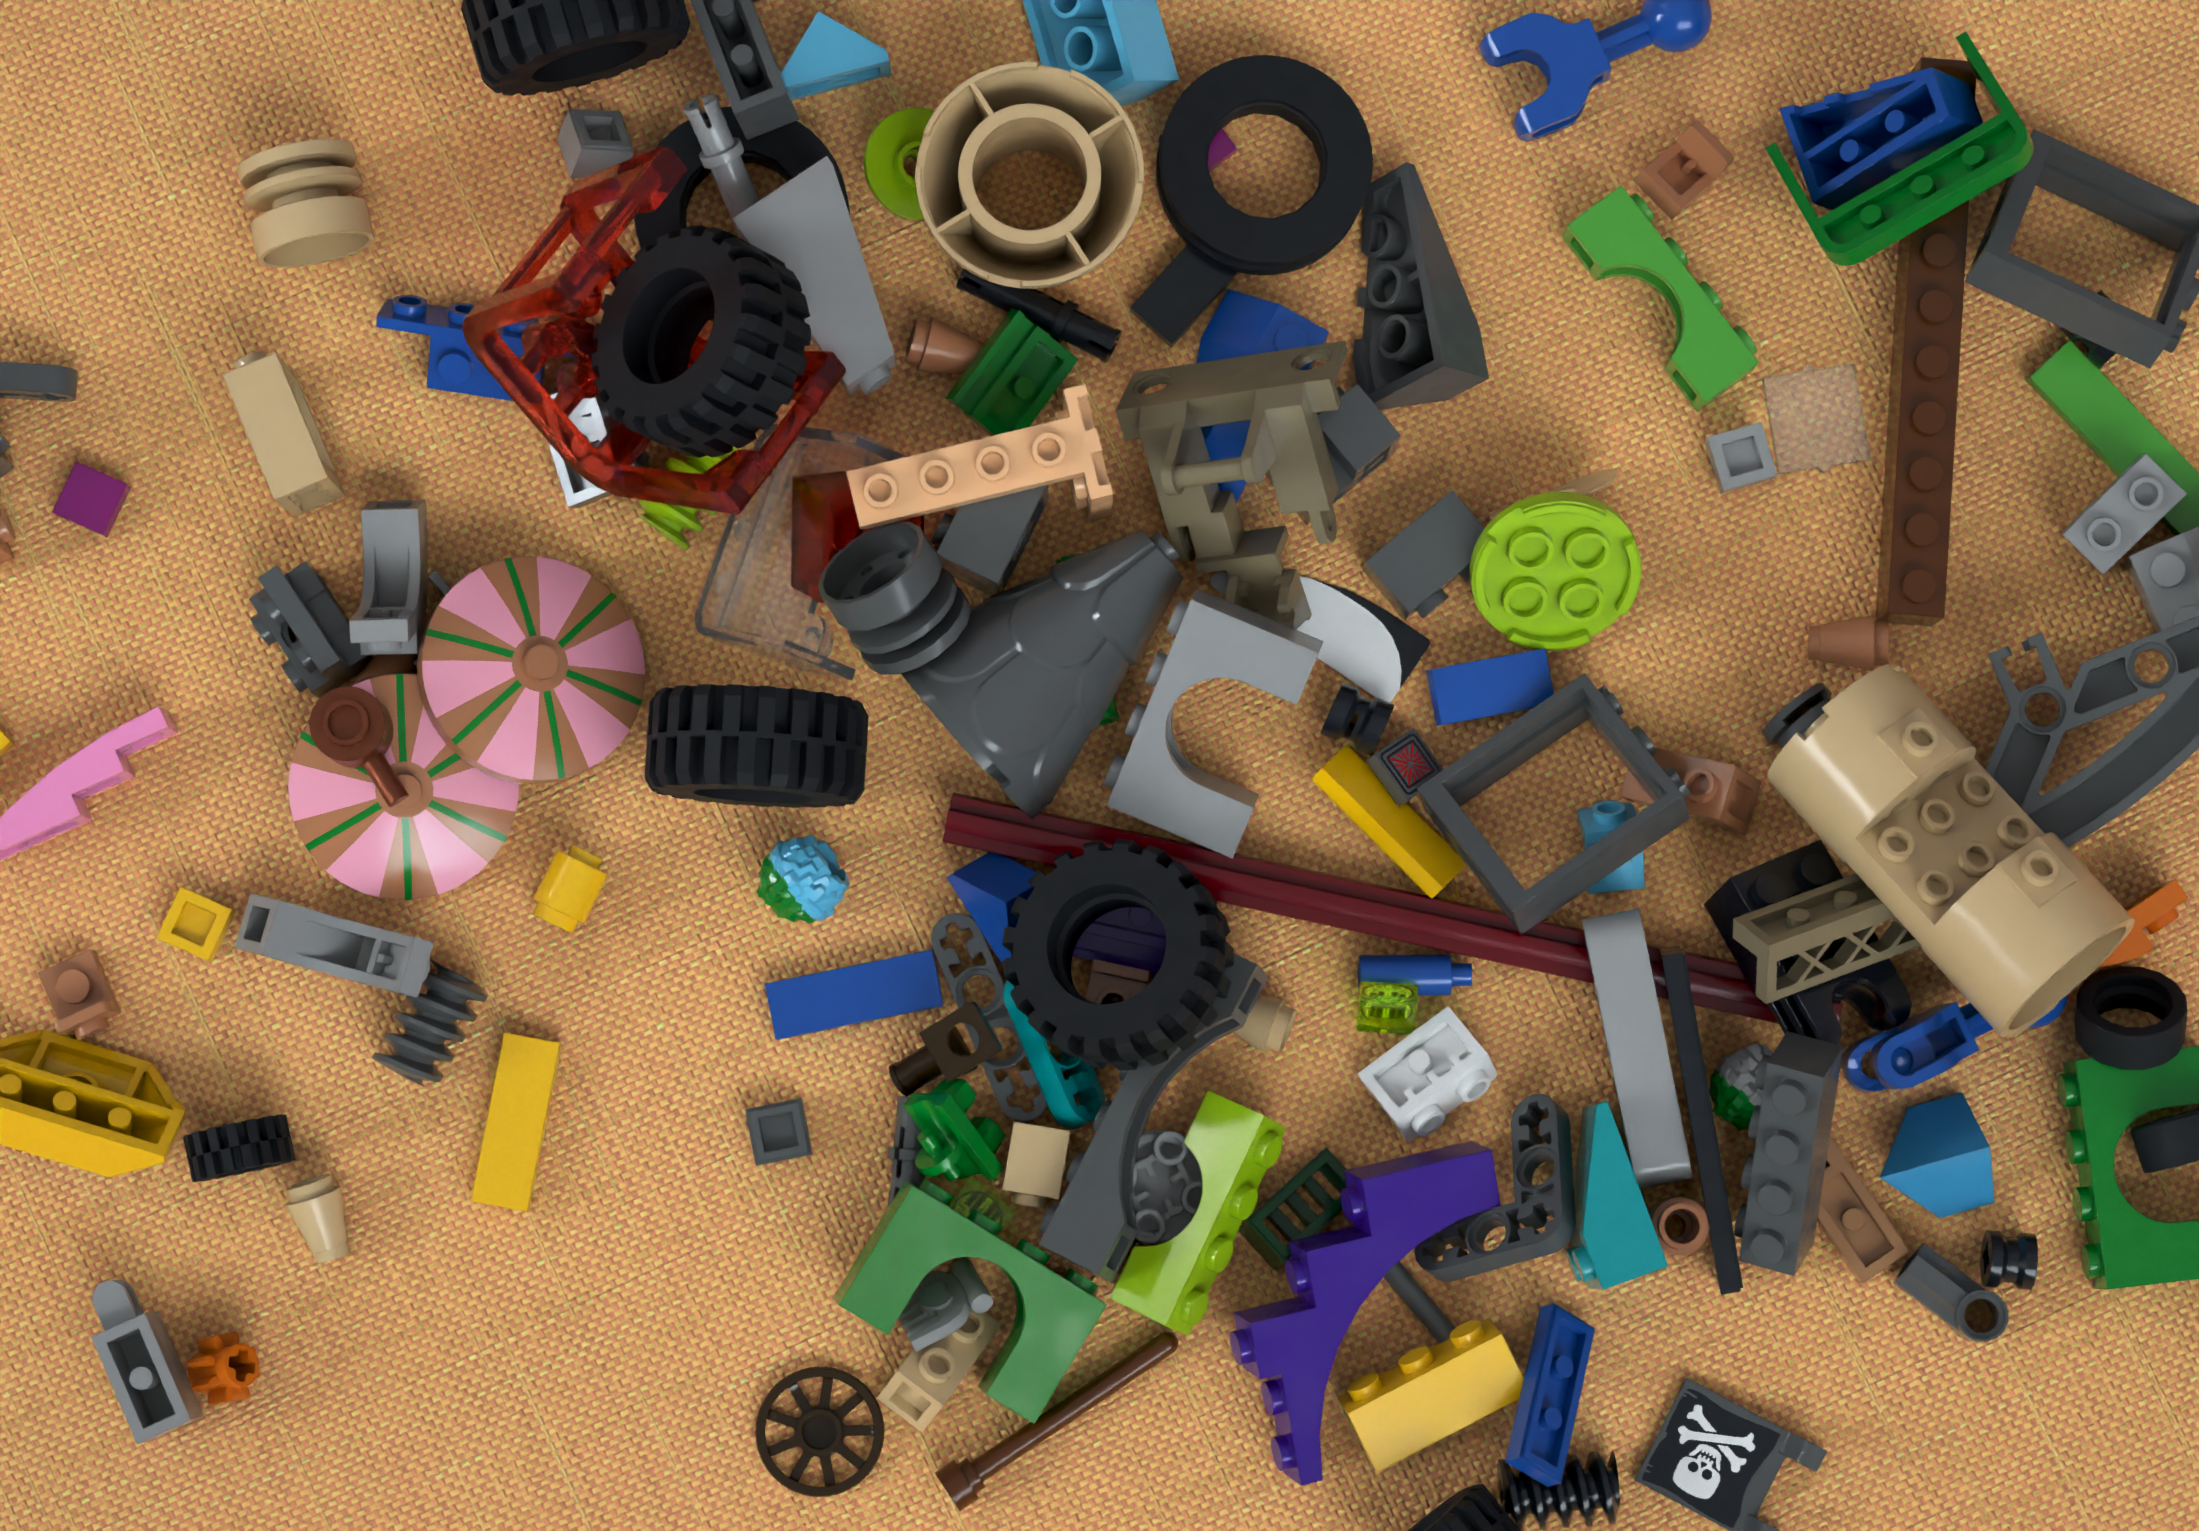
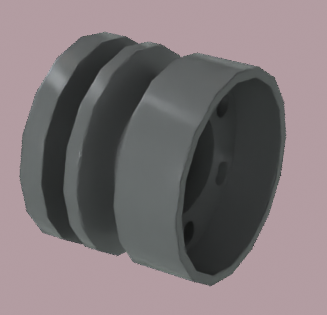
[818,521,971,675]

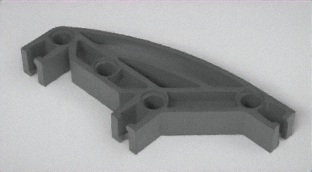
[1985,616,2199,847]

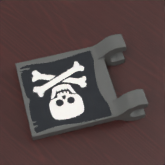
[1634,1378,1827,1531]

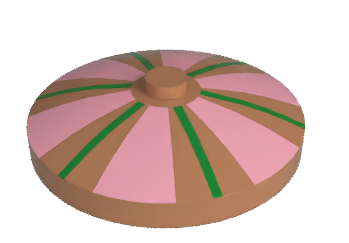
[417,556,646,784]
[288,671,519,900]

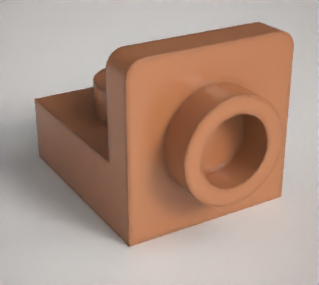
[38,949,122,1041]

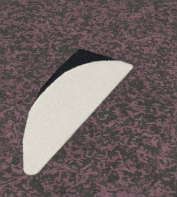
[1210,572,1430,703]

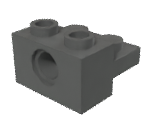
[249,561,374,698]

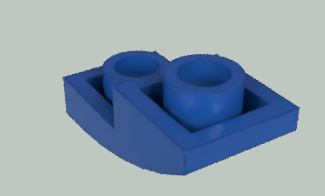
[1426,649,1554,726]

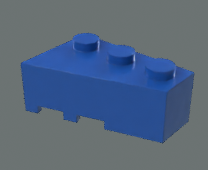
[1779,67,1983,210]

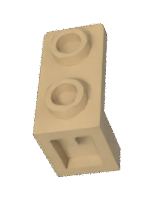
[877,1308,1000,1432]

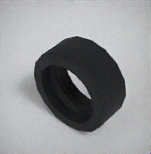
[2075,966,2188,1070]
[2131,1108,2199,1173]

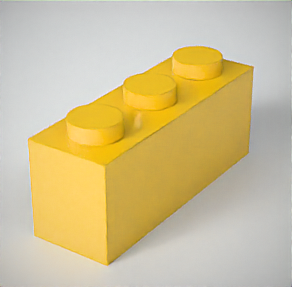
[1337,1318,1524,1473]

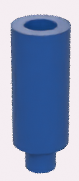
[1358,954,1472,996]

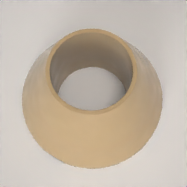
[915,61,1144,289]

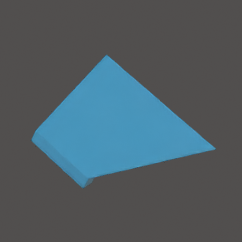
[1880,1093,1995,1218]

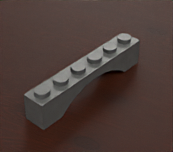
[1039,953,1269,1283]

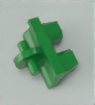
[903,1079,1006,1181]

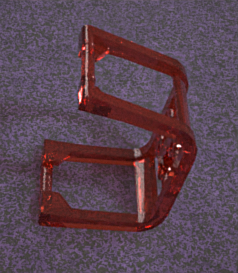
[462,146,846,515]

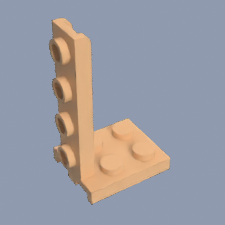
[846,384,1113,529]

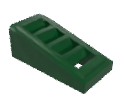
[1239,1147,1347,1271]

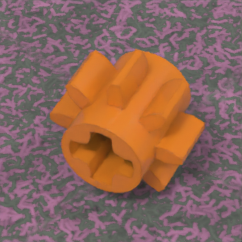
[186,1332,260,1406]

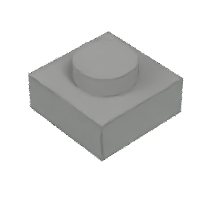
[1704,422,1777,494]

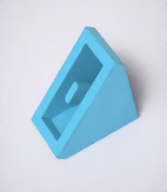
[781,11,892,101]

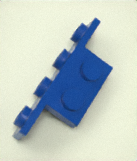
[376,295,597,405]

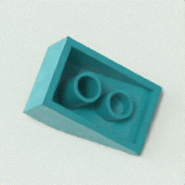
[1565,1101,1668,1290]

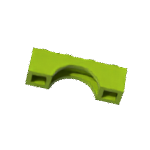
[1109,1090,1286,1336]

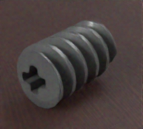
[372,959,489,1086]

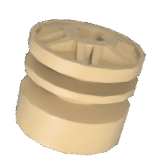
[237,139,375,268]

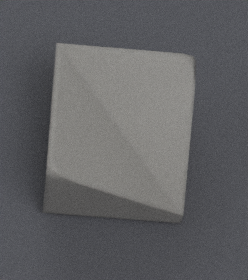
[558,109,634,180]

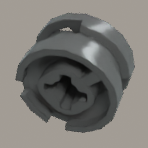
[1762,683,1832,749]

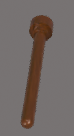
[935,1332,1178,1511]

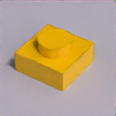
[156,886,236,962]

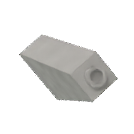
[732,156,897,396]

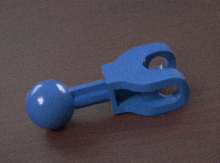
[1478,0,1712,142]
[1842,995,2068,1093]

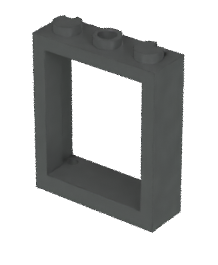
[1965,129,2199,369]
[1417,673,1690,935]

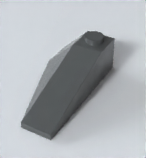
[1353,162,1489,410]

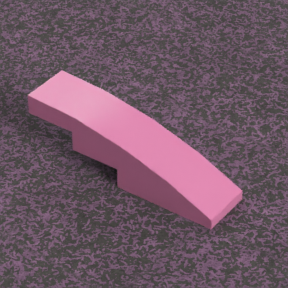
[0,706,179,861]

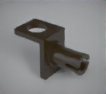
[889,1002,1002,1096]

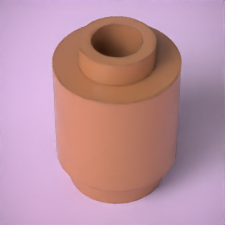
[1648,1197,1709,1255]

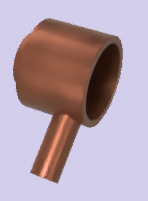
[309,686,409,807]

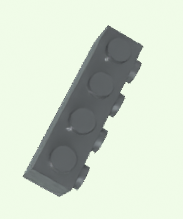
[1734,1031,1843,1276]

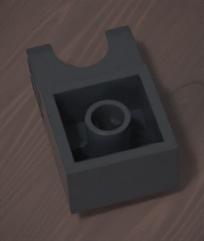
[1704,840,1912,1044]

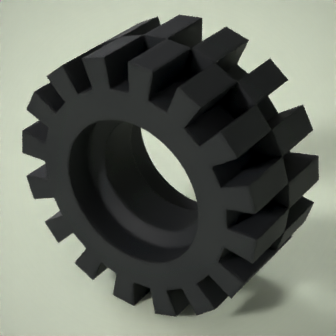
[183,1114,296,1182]

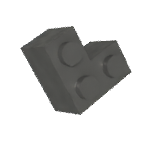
[1265,383,1401,525]

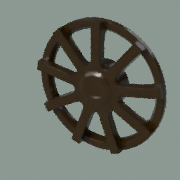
[755,1367,885,1497]

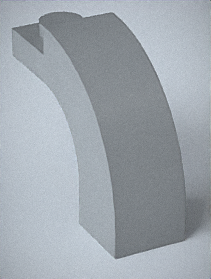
[349,500,428,655]
[234,893,434,998]

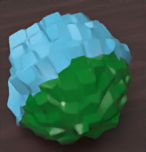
[756,835,850,924]

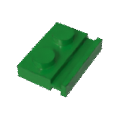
[945,308,1079,436]

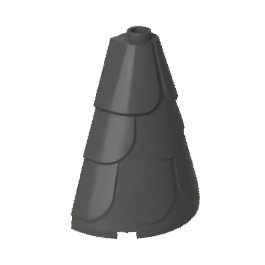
[901,529,1184,820]

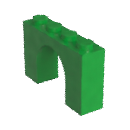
[2057,1046,2199,1290]
[833,1179,1107,1424]

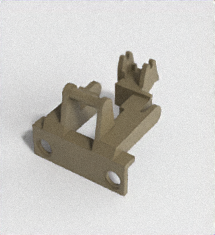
[1115,341,1348,629]

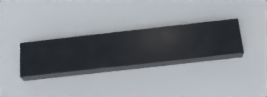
[1660,946,1743,1295]

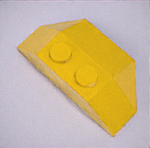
[0,1030,185,1177]

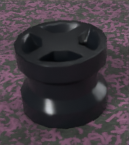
[1980,1230,2038,1290]

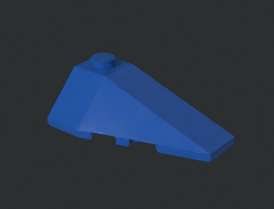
[1196,289,1329,504]

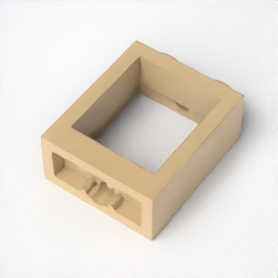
[222,351,346,517]

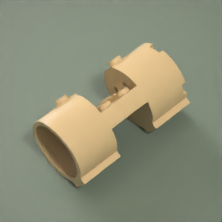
[1767,664,2135,1038]

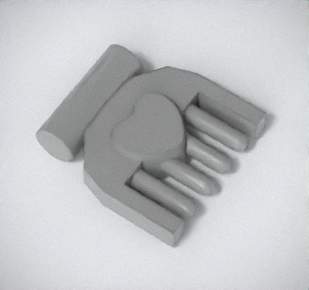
[898,1259,993,1352]

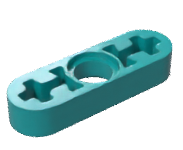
[1003,981,1105,1129]

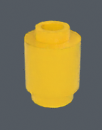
[532,845,608,934]

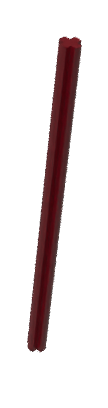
[943,792,1843,1024]

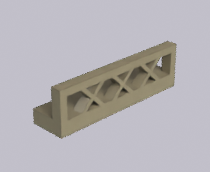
[1733,874,1922,1004]

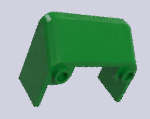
[1765,31,2034,266]

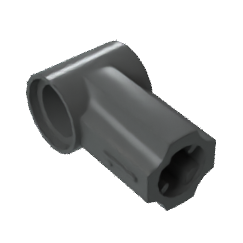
[1893,1243,2009,1342]

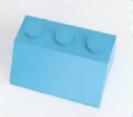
[1023,0,1179,106]

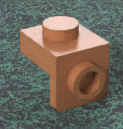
[1633,120,1734,220]

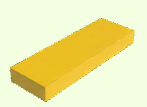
[1311,745,1467,899]
[471,1032,562,1212]

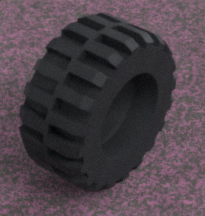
[461,0,690,96]
[591,225,811,458]
[645,684,869,808]
[1002,839,1234,1071]

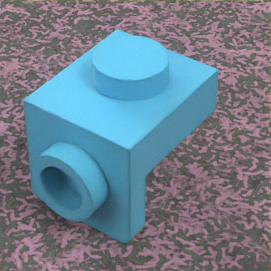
[1577,800,1645,894]

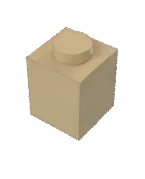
[1002,1122,1071,1209]

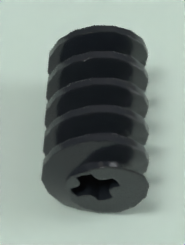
[1497,1451,1620,1531]

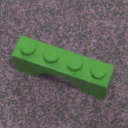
[1562,185,1759,412]

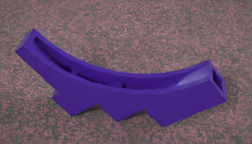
[1230,1141,1501,1486]

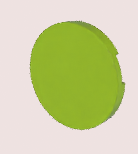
[1469,492,1642,651]

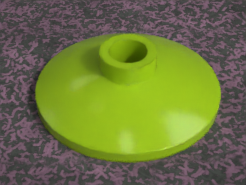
[864,108,934,220]

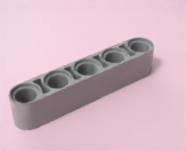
[1582,908,1693,1189]

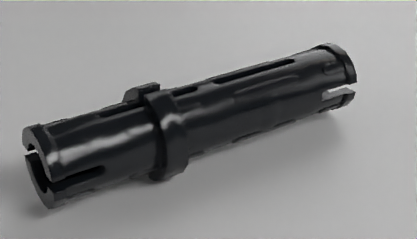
[956,268,1122,363]

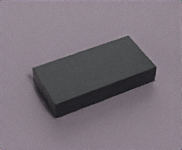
[1130,244,1240,348]

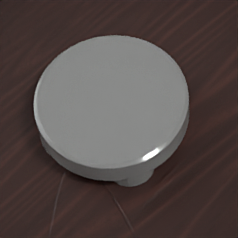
[1133,1130,1202,1245]

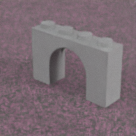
[1103,589,1324,859]

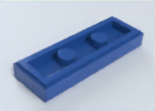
[765,950,944,1040]
[1505,1303,1595,1487]

